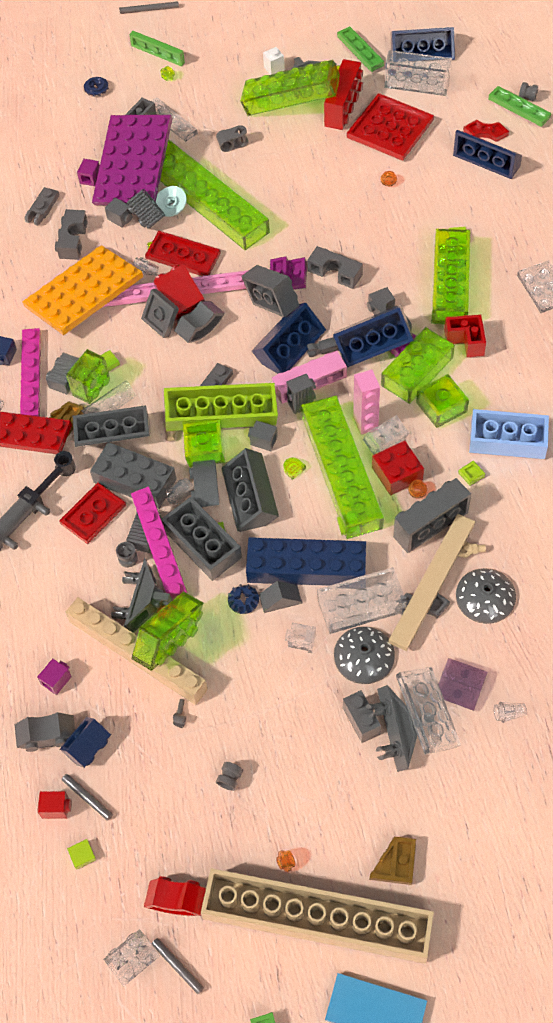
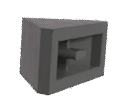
[259,581,302,613]

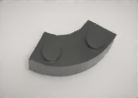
[174,301,225,343]
[189,459,219,507]
[14,712,75,752]

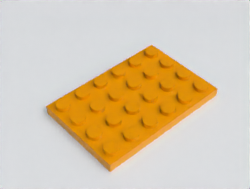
[22,245,144,336]

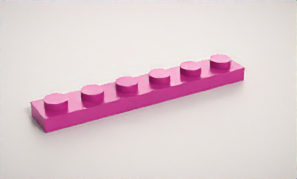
[20,328,41,416]
[131,487,189,602]

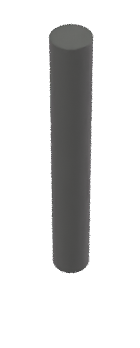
[62,774,113,821]
[151,938,204,995]

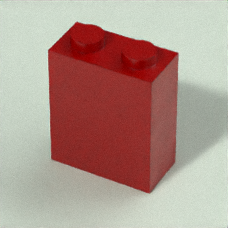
[153,264,205,321]

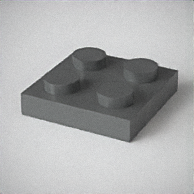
[141,289,179,338]

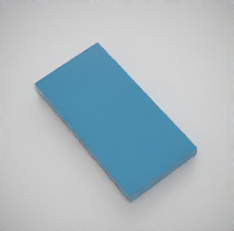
[325,973,427,1023]

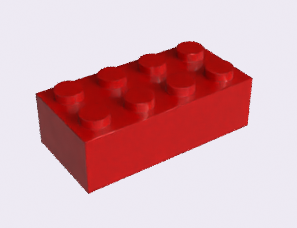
[324,59,363,131]

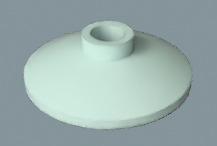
[156,186,187,217]

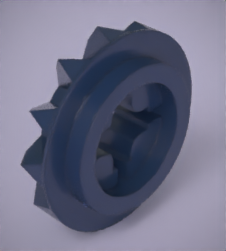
[84,77,109,97]
[228,584,259,614]

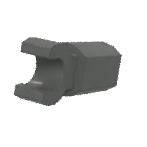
[307,337,339,357]

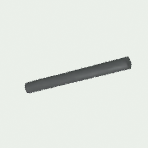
[119,1,179,14]

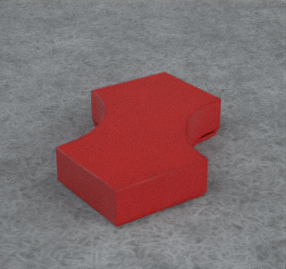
[463,120,509,142]

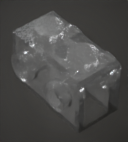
[363,415,409,455]
[103,929,160,987]

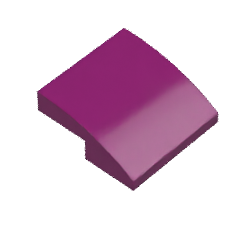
[270,256,307,290]

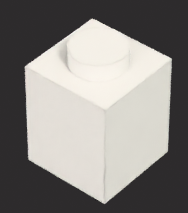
[263,47,285,76]

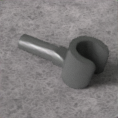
[173,699,186,728]

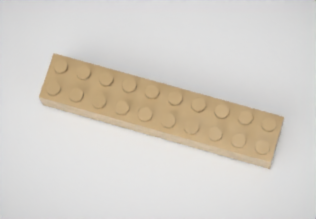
[201,868,434,964]

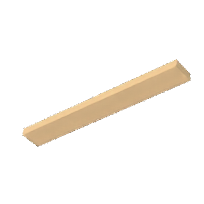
[388,514,475,651]

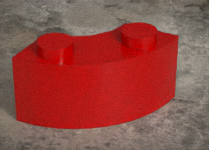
[144,876,206,916]

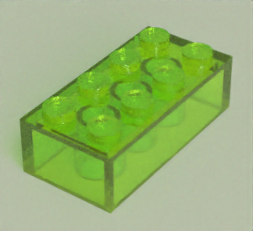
[381,327,455,404]
[131,591,204,671]

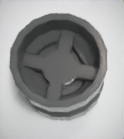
[519,82,539,101]
[116,541,138,568]
[216,762,243,791]

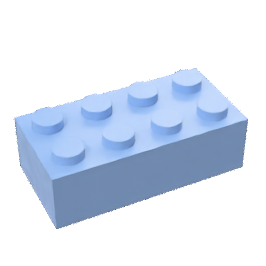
[469,409,549,459]

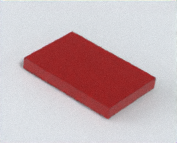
[59,482,126,544]

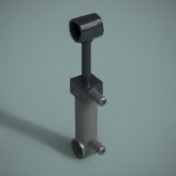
[0,451,76,551]

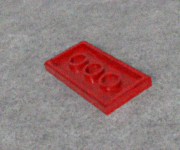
[145,231,221,276]

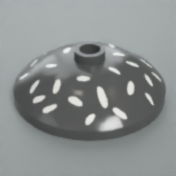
[456,568,516,624]
[334,627,395,684]

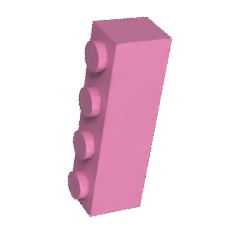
[272,351,347,403]
[353,370,380,435]

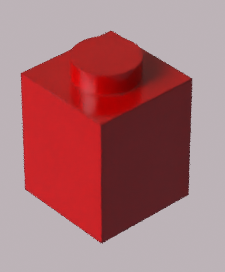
[38,791,72,819]

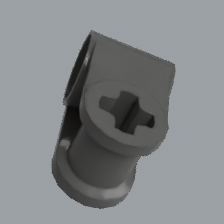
[216,125,248,152]

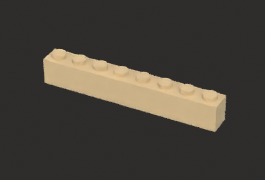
[65,597,208,705]

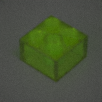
[66,349,110,404]
[416,374,469,428]
[183,419,226,467]

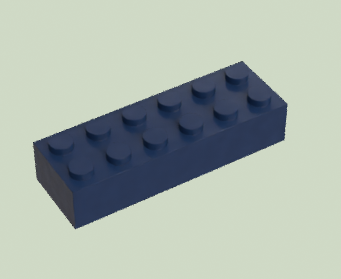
[246,537,366,587]

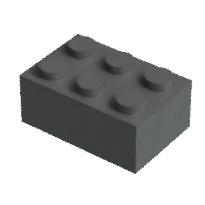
[241,265,300,317]

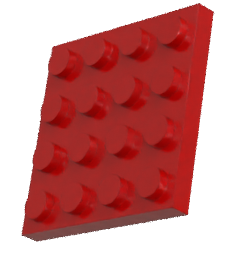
[347,93,434,161]

